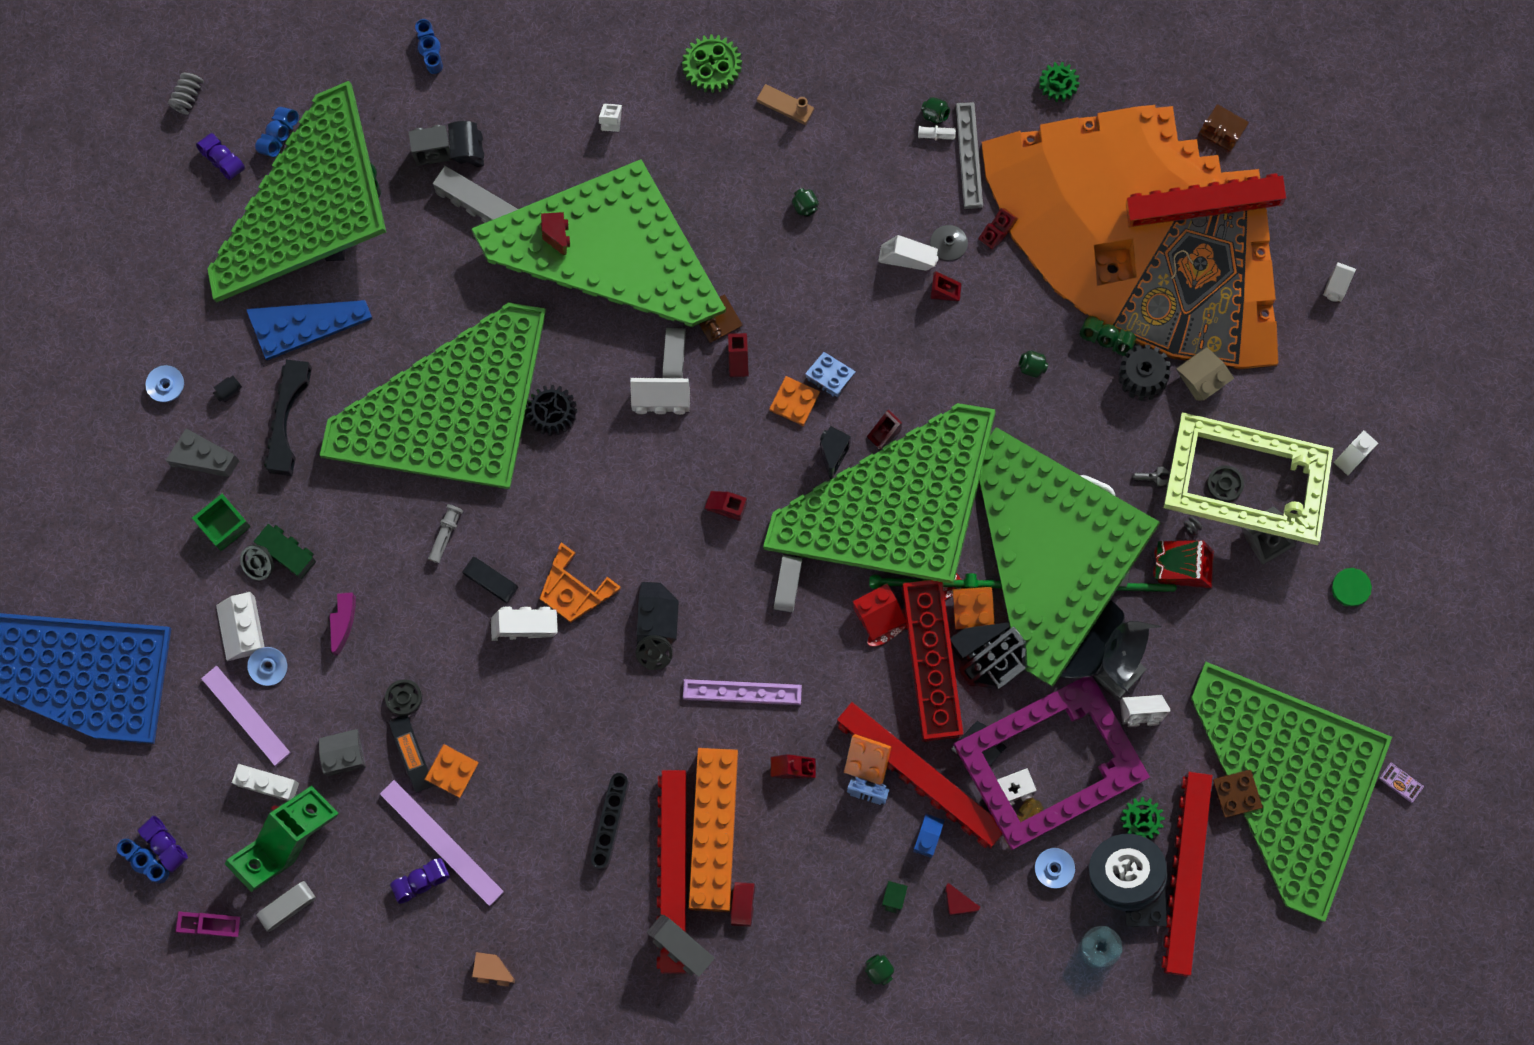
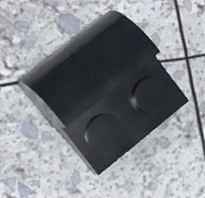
[448,121,484,167]

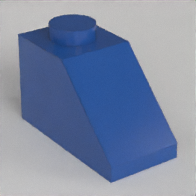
[913,814,945,858]

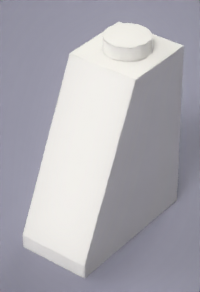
[878,235,938,271]

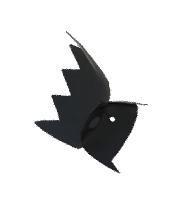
[1060,599,1162,694]

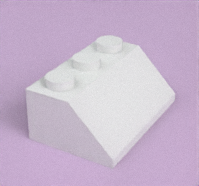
[630,378,690,414]
[216,592,264,661]

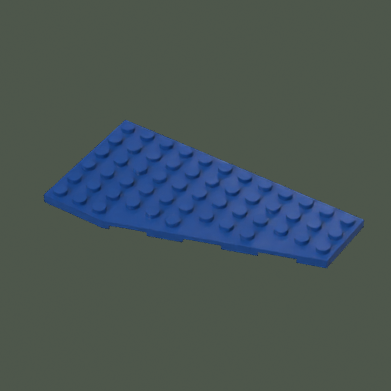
[0,613,171,744]

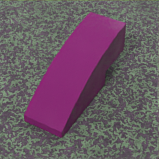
[330,593,356,655]
[175,911,240,937]

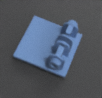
[805,352,856,397]
[847,777,890,805]

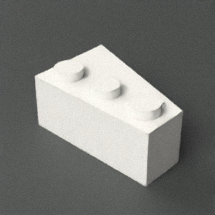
[491,607,558,641]

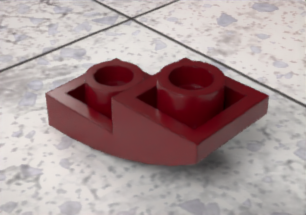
[978,208,1018,249]
[731,882,756,927]

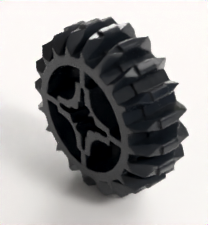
[526,385,578,436]

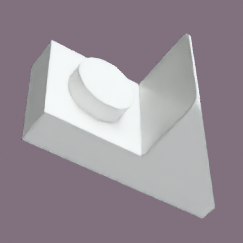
[599,104,622,132]

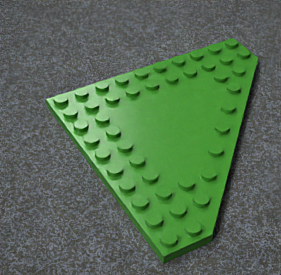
[207,81,386,302]
[472,159,726,327]
[320,303,546,489]
[763,403,996,584]
[979,427,1160,687]
[1191,662,1392,922]

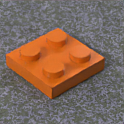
[769,376,820,426]
[952,587,994,629]
[844,734,891,785]
[424,744,479,798]

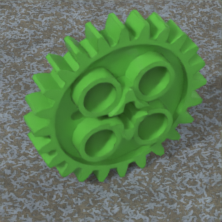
[682,34,742,93]

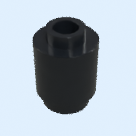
[213,376,242,402]

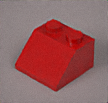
[853,584,906,641]

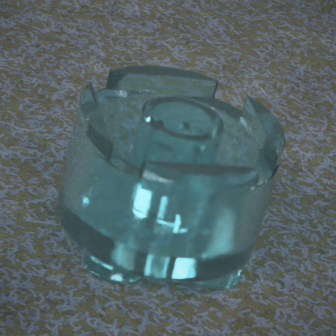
[1079,926,1123,969]

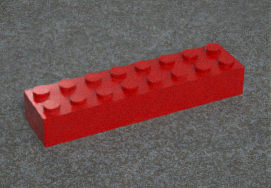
[1126,173,1286,227]
[902,580,963,742]

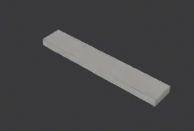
[956,102,983,209]

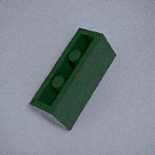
[253,524,316,580]

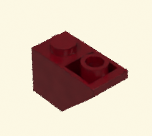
[541,212,570,255]
[728,333,749,377]
[704,491,747,521]
[771,754,816,779]

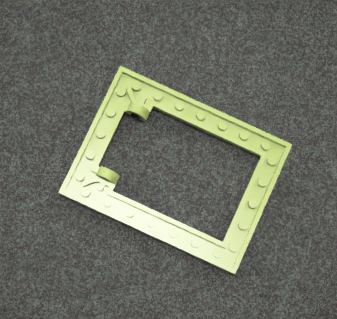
[1163,412,1333,545]

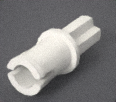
[918,126,956,140]

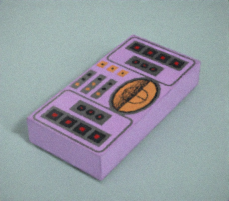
[1379,763,1424,803]

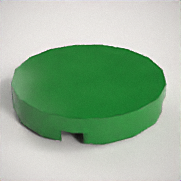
[1332,568,1372,607]

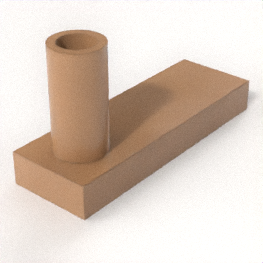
[757,84,814,125]

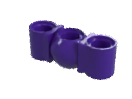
[196,133,245,180]
[138,816,188,872]
[390,858,450,904]

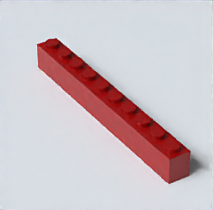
[837,702,1002,849]
[657,770,686,974]
[1161,772,1213,977]

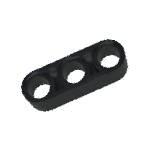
[462,556,519,603]

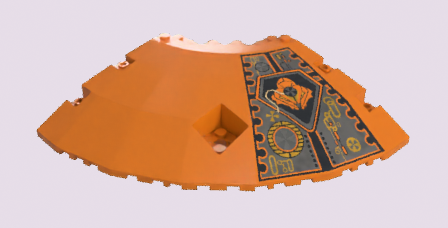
[981,105,1278,369]

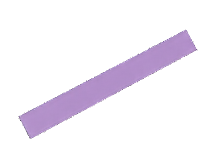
[380,780,504,906]

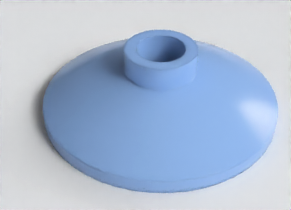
[146,365,184,402]
[247,647,287,686]
[1035,848,1075,888]

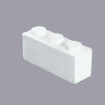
[232,764,299,801]

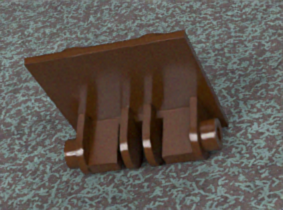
[1198,104,1249,152]
[699,294,743,343]
[1213,769,1263,818]

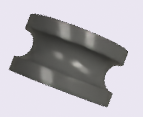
[1183,516,1202,535]

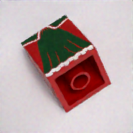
[1153,540,1214,588]

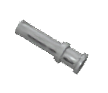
[428,504,463,563]

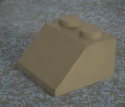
[1176,347,1234,400]

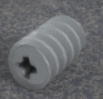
[168,73,204,115]

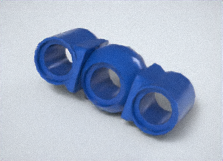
[415,19,443,74]
[255,107,299,157]
[117,839,169,883]

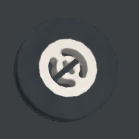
[1089,834,1167,911]

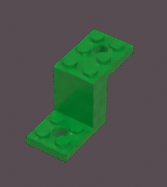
[225,786,339,892]

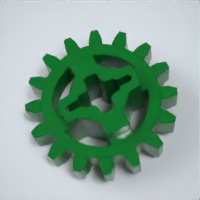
[1039,62,1080,102]
[1120,797,1165,840]

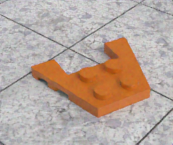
[540,542,621,623]

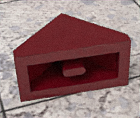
[931,271,962,301]
[867,410,902,449]
[945,883,981,916]

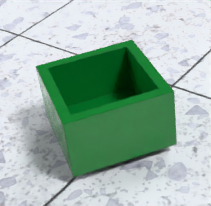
[192,493,251,551]

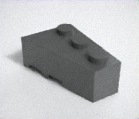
[165,429,239,477]
[646,914,715,977]

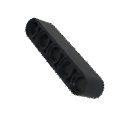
[591,773,629,870]

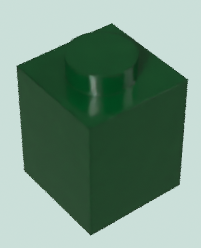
[882,881,908,914]

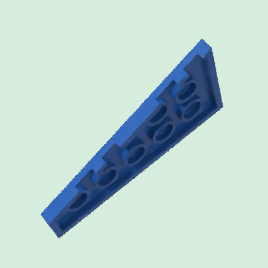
[246,300,373,360]

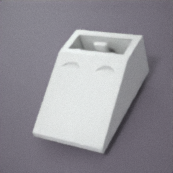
[1120,695,1170,727]

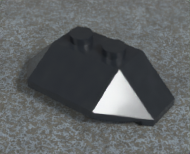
[637,582,679,649]
[959,626,1028,689]

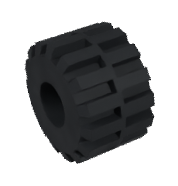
[1118,344,1171,401]

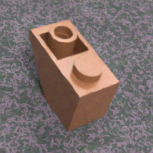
[472,952,515,986]

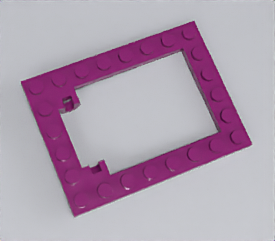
[954,676,1150,850]

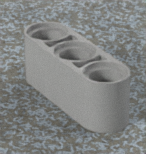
[663,328,686,378]
[774,555,802,613]
[256,881,316,932]

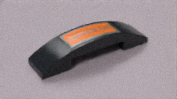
[389,716,435,793]

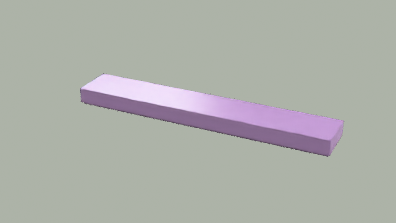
[201,666,291,766]
[683,679,802,705]

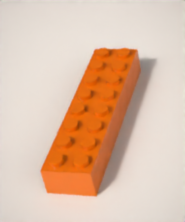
[689,748,738,912]

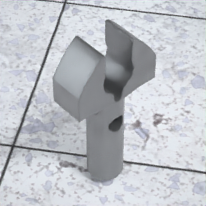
[1133,467,1170,487]

